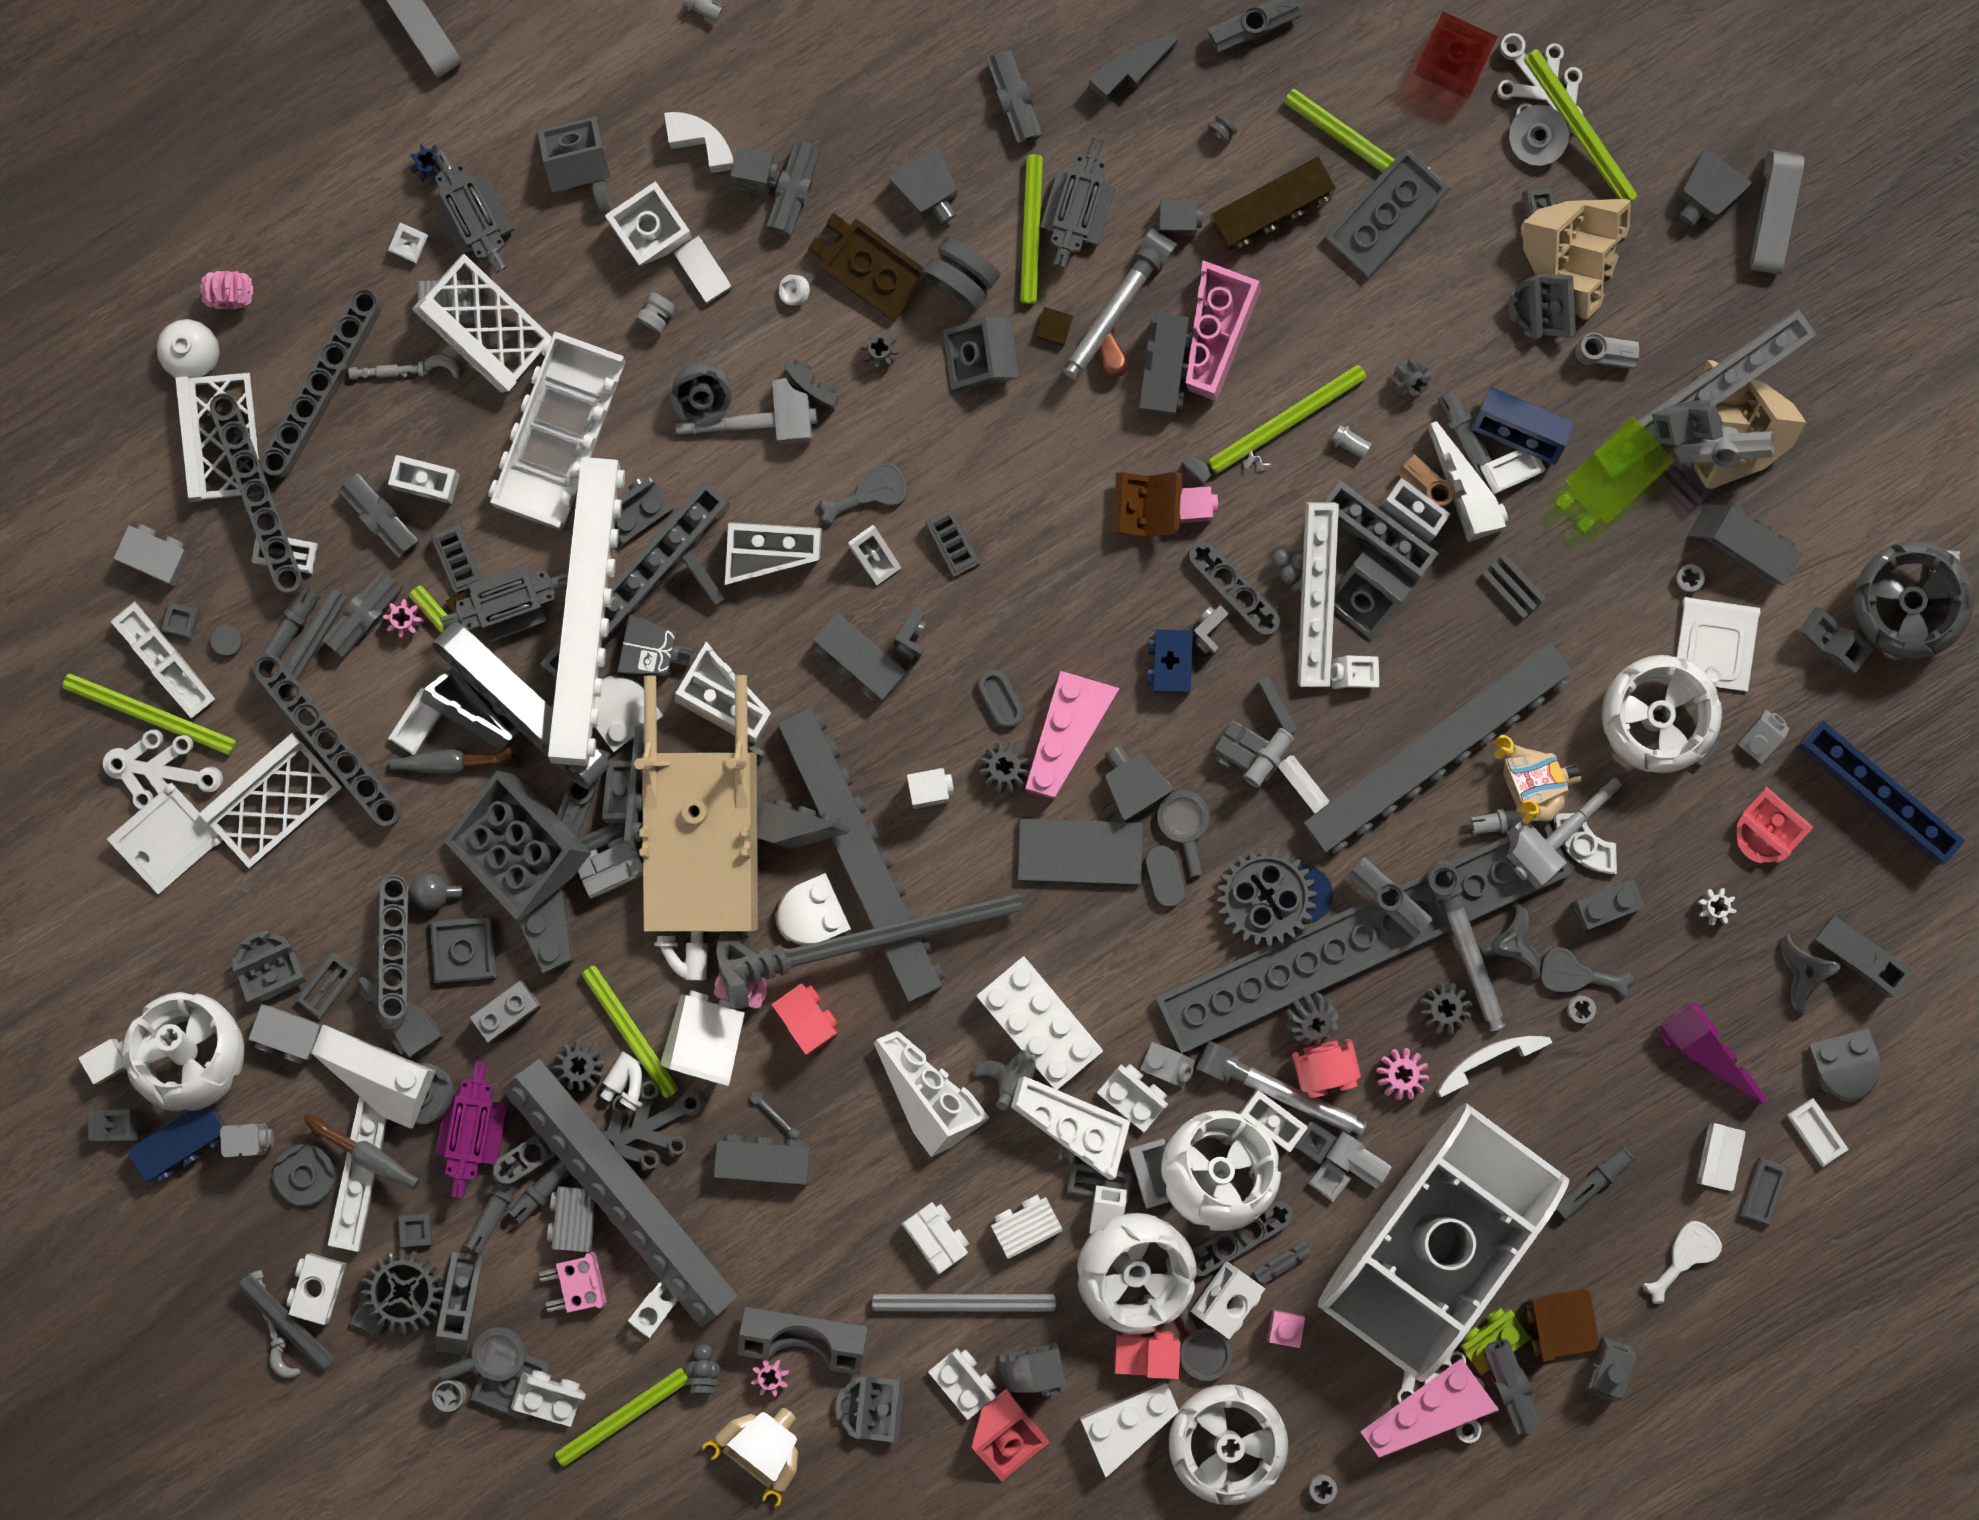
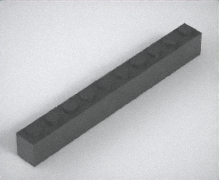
[1302,642,1573,854]
[778,708,945,1002]
[502,1059,738,1327]

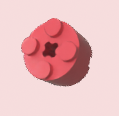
[1292,1039,1361,1098]

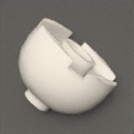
[156,319,220,378]

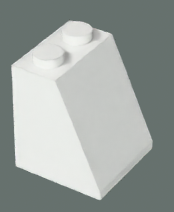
[660,990,744,1086]

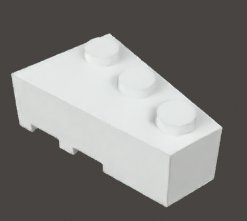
[675,642,771,745]
[1080,1380,1179,1477]

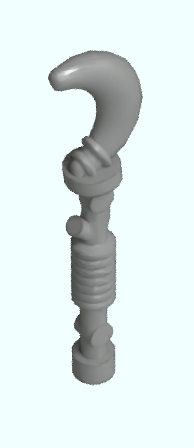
[348,354,460,380]
[250,1270,300,1378]

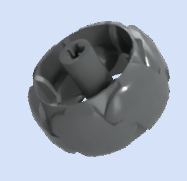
[1853,541,1974,659]

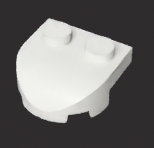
[595,675,663,752]
[775,873,851,946]

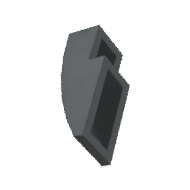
[1088,35,1178,102]

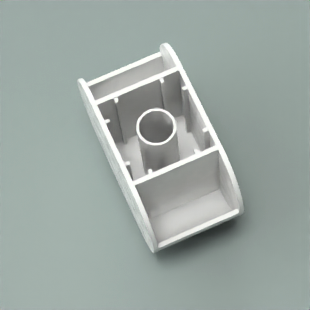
[1318,1103,1569,1382]

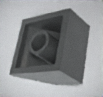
[537,116,611,192]
[943,317,1019,390]
[1334,547,1415,640]

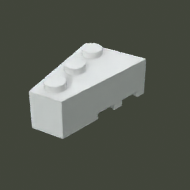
[725,522,822,585]

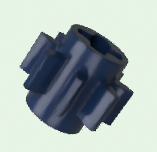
[410,144,444,183]

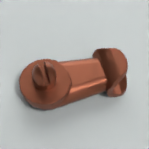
[1088,320,1128,377]

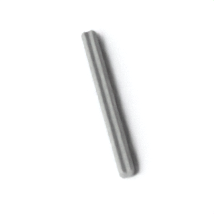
[872,1294,1056,1312]

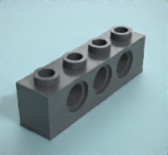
[1323,480,1439,584]

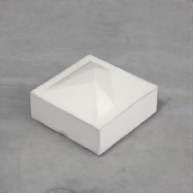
[388,222,428,263]

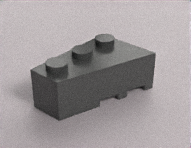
[1687,503,1803,585]
[419,668,524,750]
[518,885,574,974]
[997,1343,1066,1396]

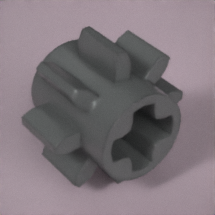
[861,330,899,369]
[1391,358,1432,397]

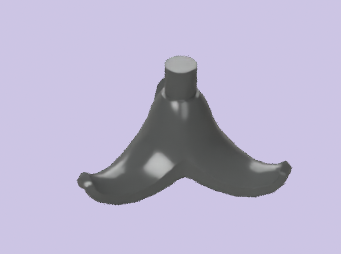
[1481,900,1542,980]
[1780,934,1841,1015]
[973,1050,1037,1110]

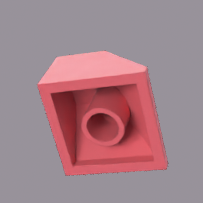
[972,1389,1050,1481]

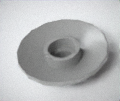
[1509,105,1570,166]

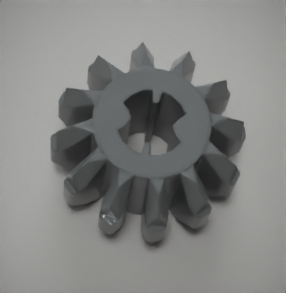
[979,741,1030,793]
[1419,983,1472,1034]
[1285,992,1339,1046]
[553,1040,606,1092]

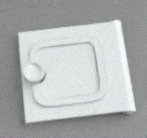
[1676,597,1761,691]
[107,782,223,894]

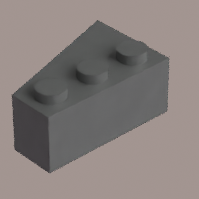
[1138,312,1192,417]

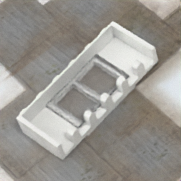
[488,332,626,531]

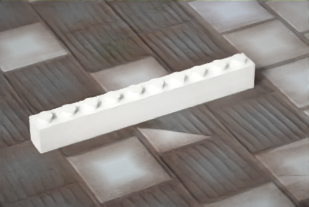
[548,457,625,766]

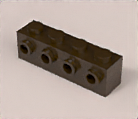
[1210,156,1336,252]

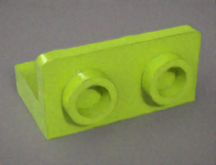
[1459,1307,1530,1376]

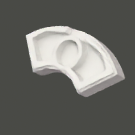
[1553,813,1617,874]

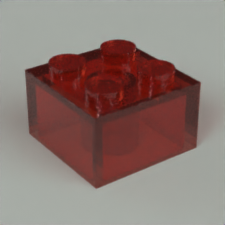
[1414,11,1498,99]

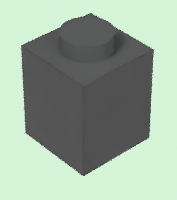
[1159,199,1203,236]

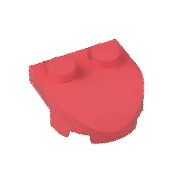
[1736,787,1813,863]

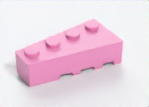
[1186,261,1261,401]
[1025,671,1120,800]
[1361,1358,1499,1458]

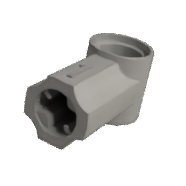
[1575,333,1640,369]
[1326,1131,1391,1189]

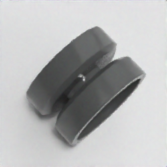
[922,236,1001,311]

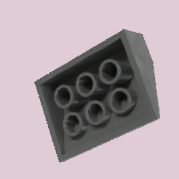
[444,770,591,921]

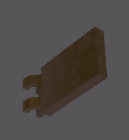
[808,212,926,322]

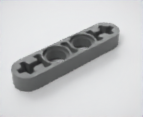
[1188,541,1280,636]
[1192,1201,1293,1276]

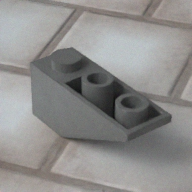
[757,799,850,849]
[1815,916,1914,998]
[358,977,444,1057]

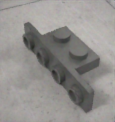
[602,726,644,851]

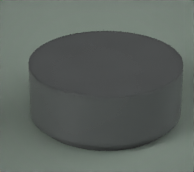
[592,180,613,212]
[211,625,243,656]

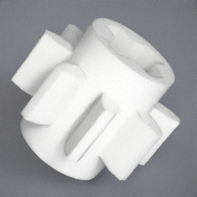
[1697,888,1737,925]

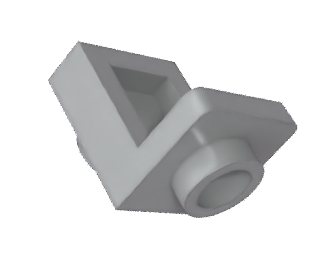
[1193,605,1228,655]
[1738,710,1789,764]
[1140,1042,1195,1088]

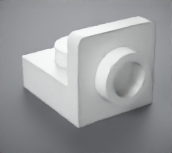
[1331,656,1379,689]

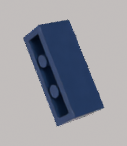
[1471,386,1574,466]
[127,1104,227,1184]

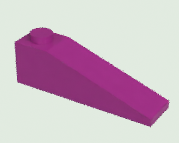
[1657,1002,1768,1104]

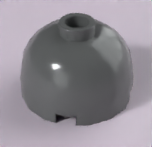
[671,362,732,425]

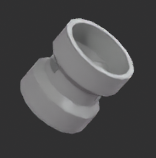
[636,292,677,334]
[432,1379,467,1412]

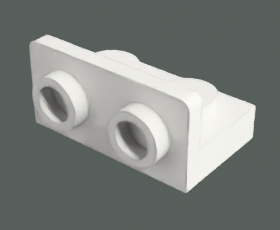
[1097,1064,1168,1132]
[928,1348,997,1420]
[511,1370,586,1427]

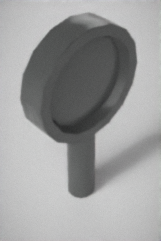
[1178,1307,1232,1381]

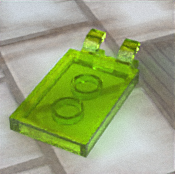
[1556,417,1675,532]

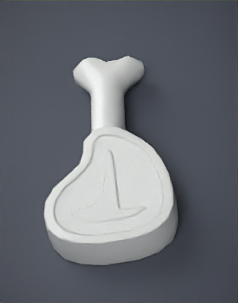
[1643,1221,1722,1304]

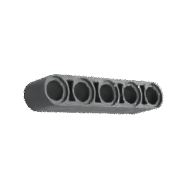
[378,875,408,1029]

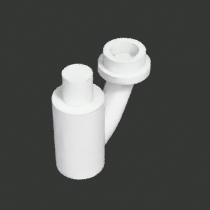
[654,931,708,980]
[600,1051,642,1111]

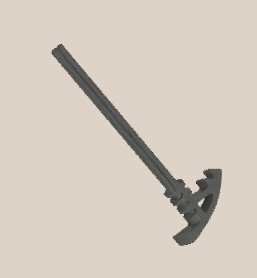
[716,894,1023,1010]

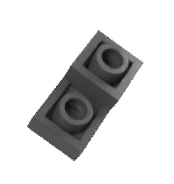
[784,360,839,411]

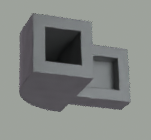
[1652,400,1723,446]
[1798,607,1873,673]

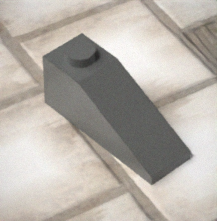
[435,1252,483,1356]

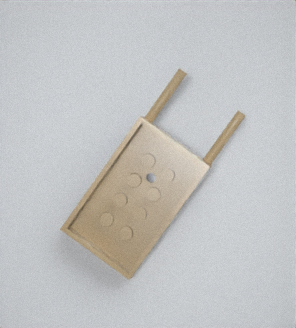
[634,675,758,931]

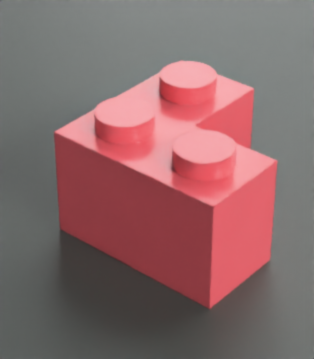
[771,983,839,1055]
[1114,1331,1180,1379]

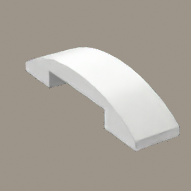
[1435,1036,1552,1097]

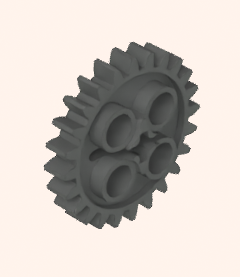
[1217,848,1317,948]

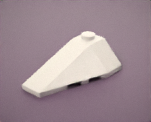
[1428,421,1508,542]
[311,1025,436,1129]
[874,1031,989,1157]

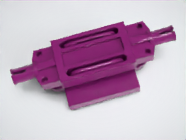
[436,1061,509,1198]

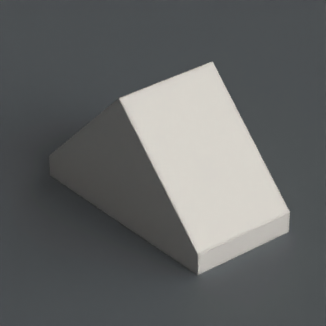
[848,525,901,585]

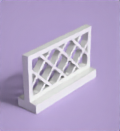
[412,254,552,393]
[175,373,262,503]
[199,731,342,868]

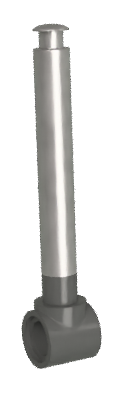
[1063,228,1178,379]
[1426,860,1506,1031]
[1196,1041,1367,1137]

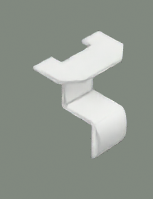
[1242,451,1270,471]

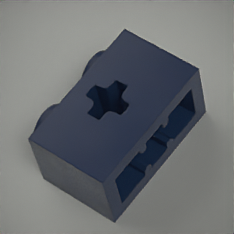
[1147,629,1193,695]

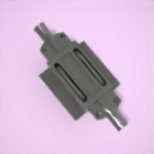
[1040,137,1116,269]
[432,150,515,274]
[439,564,568,643]

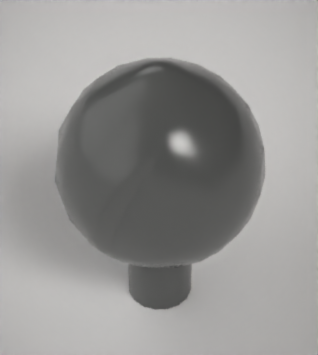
[408,873,462,911]

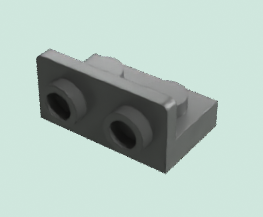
[614,477,674,545]
[894,607,926,660]

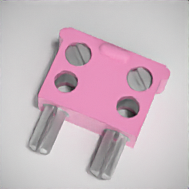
[539,1252,607,1313]

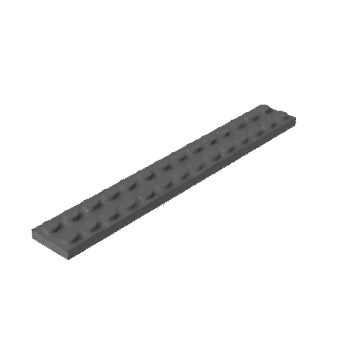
[1156,821,1572,1054]

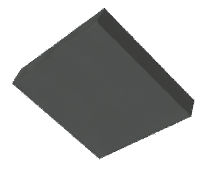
[430,916,497,983]
[470,1341,552,1423]

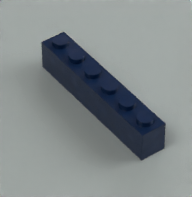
[1796,720,1965,866]

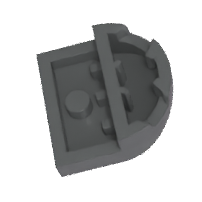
[1508,273,1576,339]
[232,931,307,1007]
[1809,1028,1881,1102]
[835,1376,905,1443]

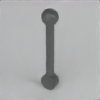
[750,1092,800,1140]

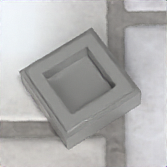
[1308,1159,1352,1202]

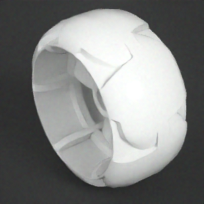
[1602,655,1722,773]
[123,992,244,1111]
[1161,1110,1281,1231]
[1077,1213,1197,1334]
[1169,1384,1288,1505]

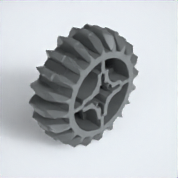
[360,1250,445,1334]

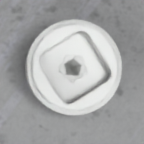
[779,275,810,306]

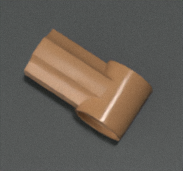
[1396,454,1454,509]

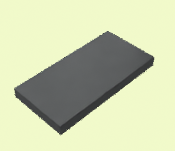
[1323,147,1451,278]
[1018,819,1143,885]

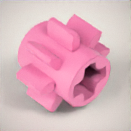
[383,599,423,639]
[751,1359,789,1397]

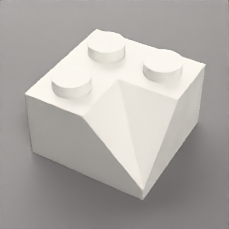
[605,181,692,266]

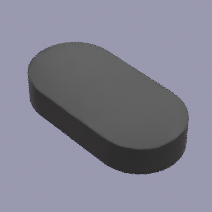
[978,670,1023,728]
[1146,846,1185,907]

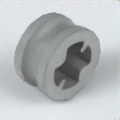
[1676,564,1705,592]
[1567,995,1596,1023]
[1309,1475,1337,1504]

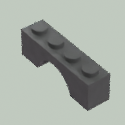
[737,1307,868,1375]

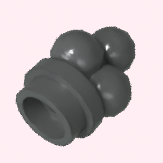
[1272,549,1303,594]
[685,1343,720,1395]

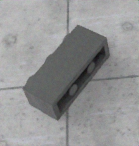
[813,612,907,702]
[714,1134,811,1185]

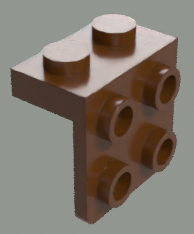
[1113,472,1182,538]
[1525,1289,1599,1362]

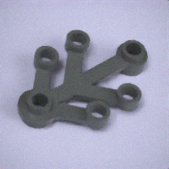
[602,1081,704,1169]

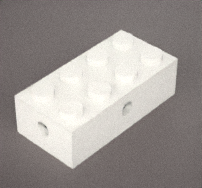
[976,956,1103,1090]

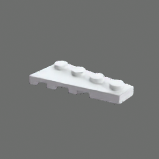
[1011,1076,1130,1180]

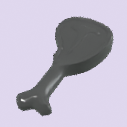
[819,462,908,524]
[1540,947,1634,998]

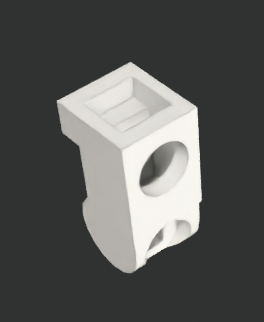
[628,1280,678,1339]

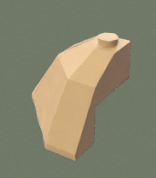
[1521,199,1631,320]
[1694,360,1807,489]

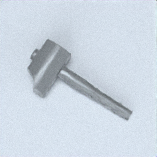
[676,378,817,444]
[1506,778,1622,889]

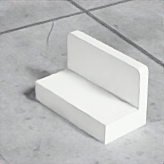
[1696,1123,1745,1191]

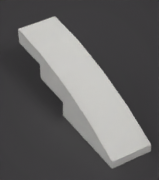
[111,601,215,718]

